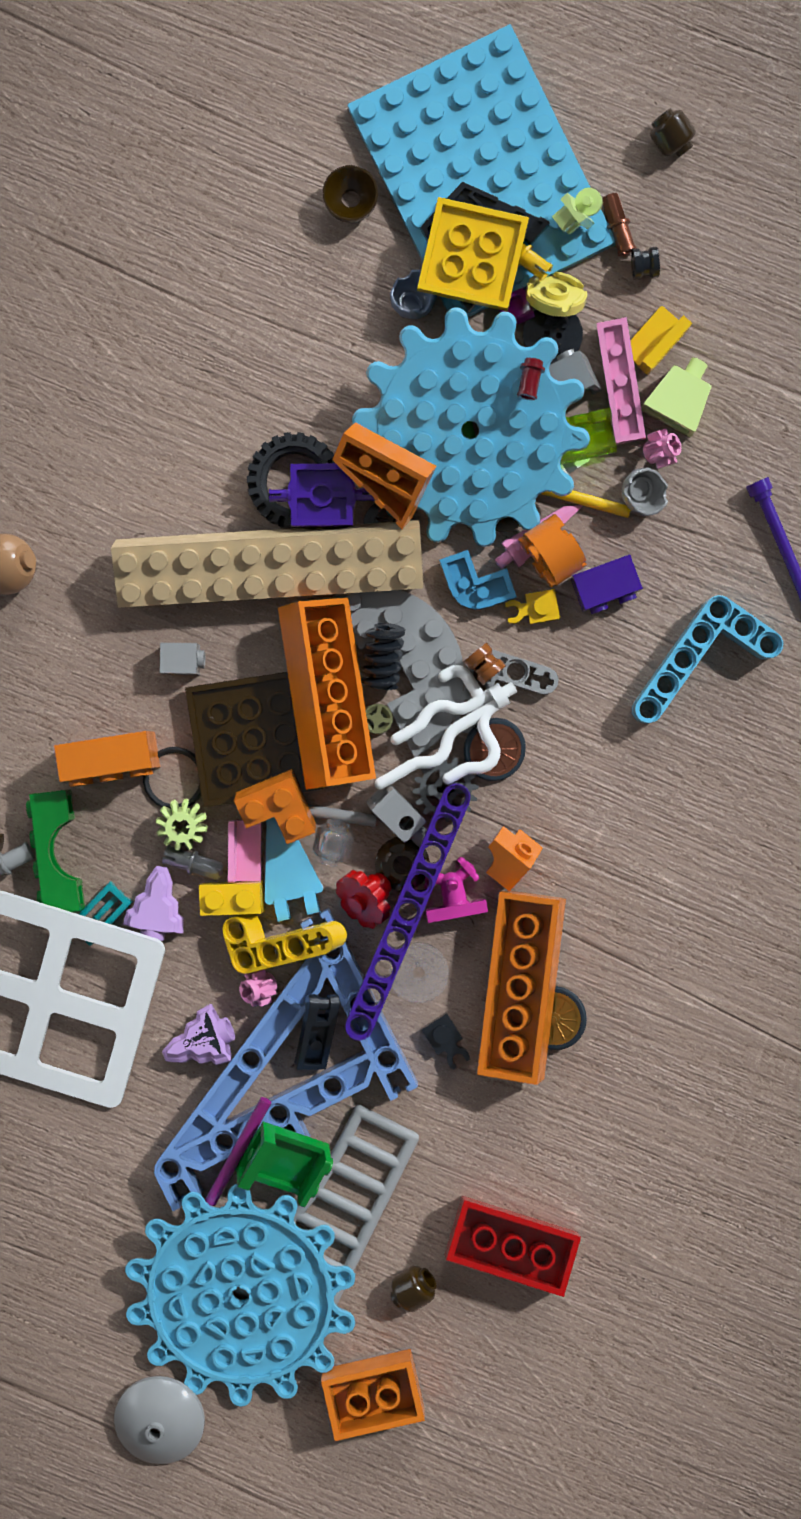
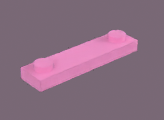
[596,317,646,445]

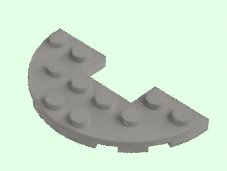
[333,590,464,758]

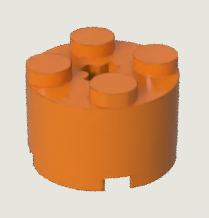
[518,514,587,588]

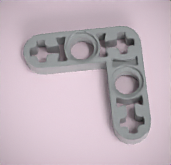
[455,650,559,733]

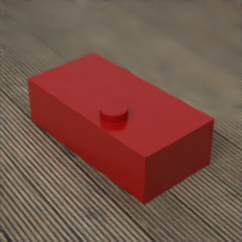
[444,1196,581,1297]

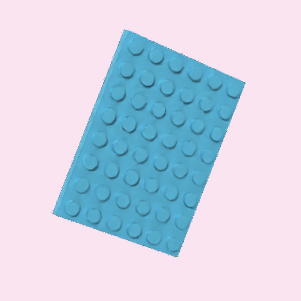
[347,24,616,317]

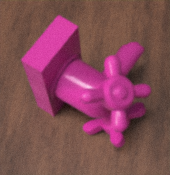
[424,857,488,923]

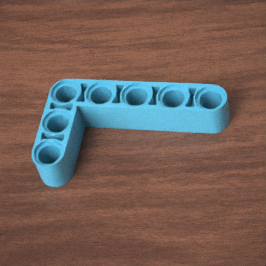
[632,595,783,723]

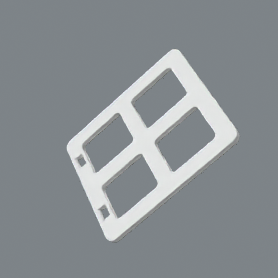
[0,890,165,1108]

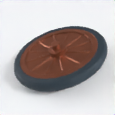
[464,718,526,781]

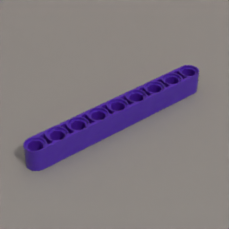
[345,783,471,1041]

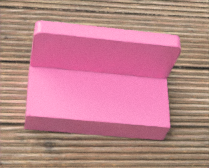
[228,820,262,883]

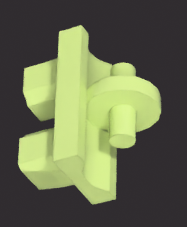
[552,188,603,235]

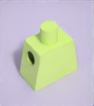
[641,357,711,437]

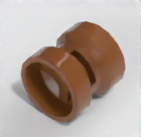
[464,642,506,685]

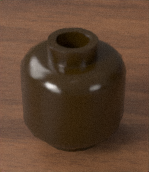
[650,108,696,157]
[390,1266,437,1312]

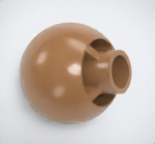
[0,534,36,595]

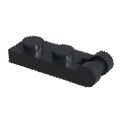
[294,994,340,1070]

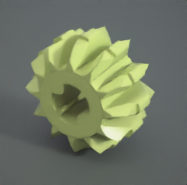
[156,799,208,851]

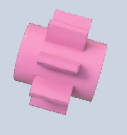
[643,429,681,469]
[239,969,277,1007]

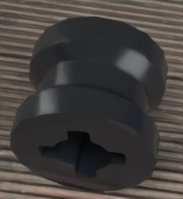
[631,247,660,280]

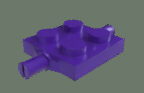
[269,463,374,527]

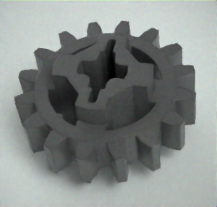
[413,758,479,822]

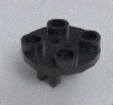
[523,309,583,365]

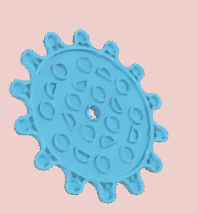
[352,308,590,547]
[125,1184,355,1406]

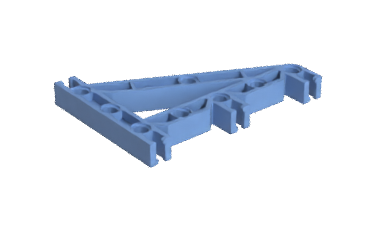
[154,908,418,1211]

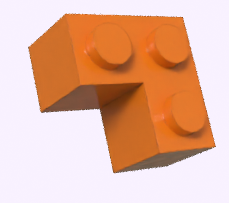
[234,769,316,844]

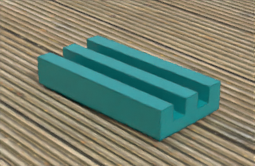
[79,881,133,946]

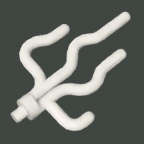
[374,665,517,790]

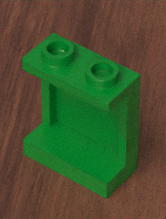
[236,1121,333,1207]

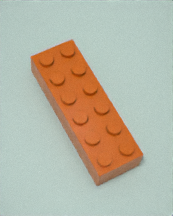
[278,597,376,790]
[477,890,566,1085]

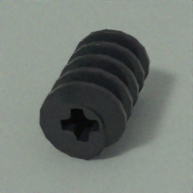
[361,623,406,690]

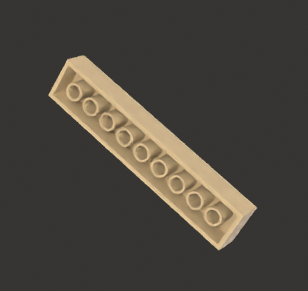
[111,520,424,608]

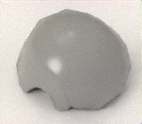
[622,467,668,516]

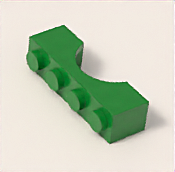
[26,789,85,912]

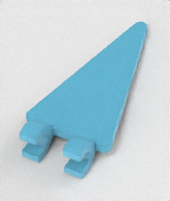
[265,817,323,922]

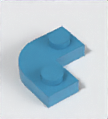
[439,550,517,610]

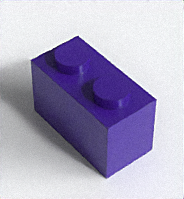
[570,554,643,615]

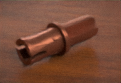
[602,193,637,256]

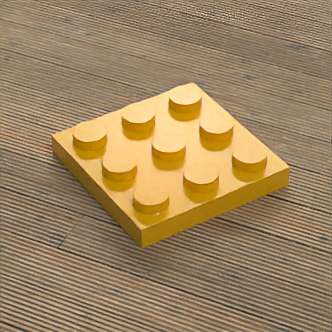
[417,197,529,311]

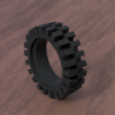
[247,432,335,529]

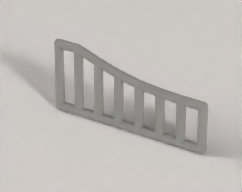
[234,1105,419,1305]

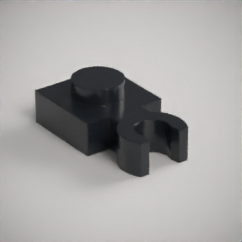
[421,1012,470,1070]

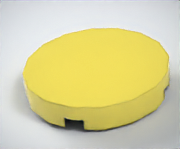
[526,272,587,317]

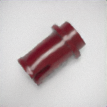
[517,357,545,401]

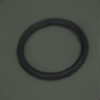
[143,747,201,810]

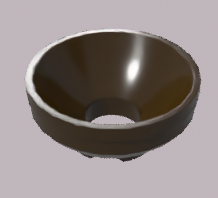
[323,165,378,223]
[375,837,430,891]

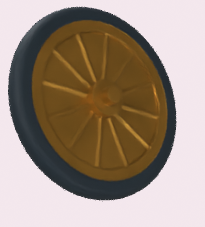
[548,986,587,1050]

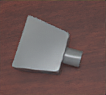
[366,785,427,847]

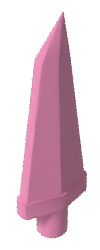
[495,505,583,569]

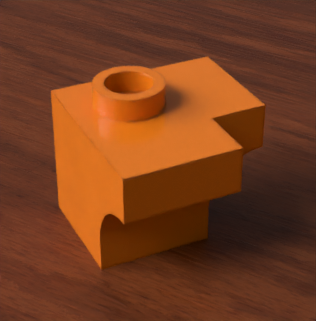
[486,826,543,892]

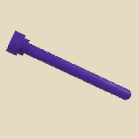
[746,477,801,601]

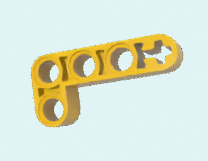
[222,914,347,974]

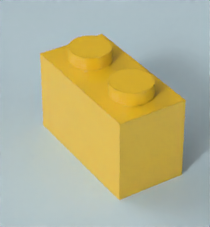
[199,881,264,916]

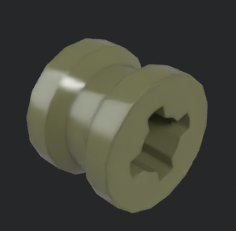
[366,704,393,734]

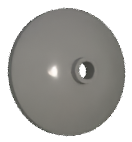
[114,1376,205,1464]

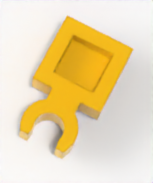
[505,589,560,625]

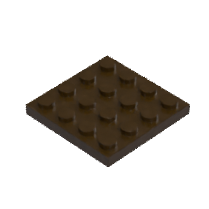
[185,672,324,807]

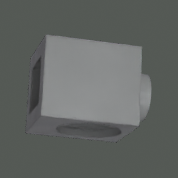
[160,643,206,675]

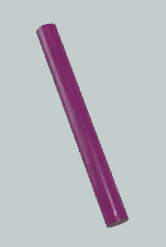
[205,1097,271,1206]

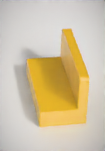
[630,306,692,375]

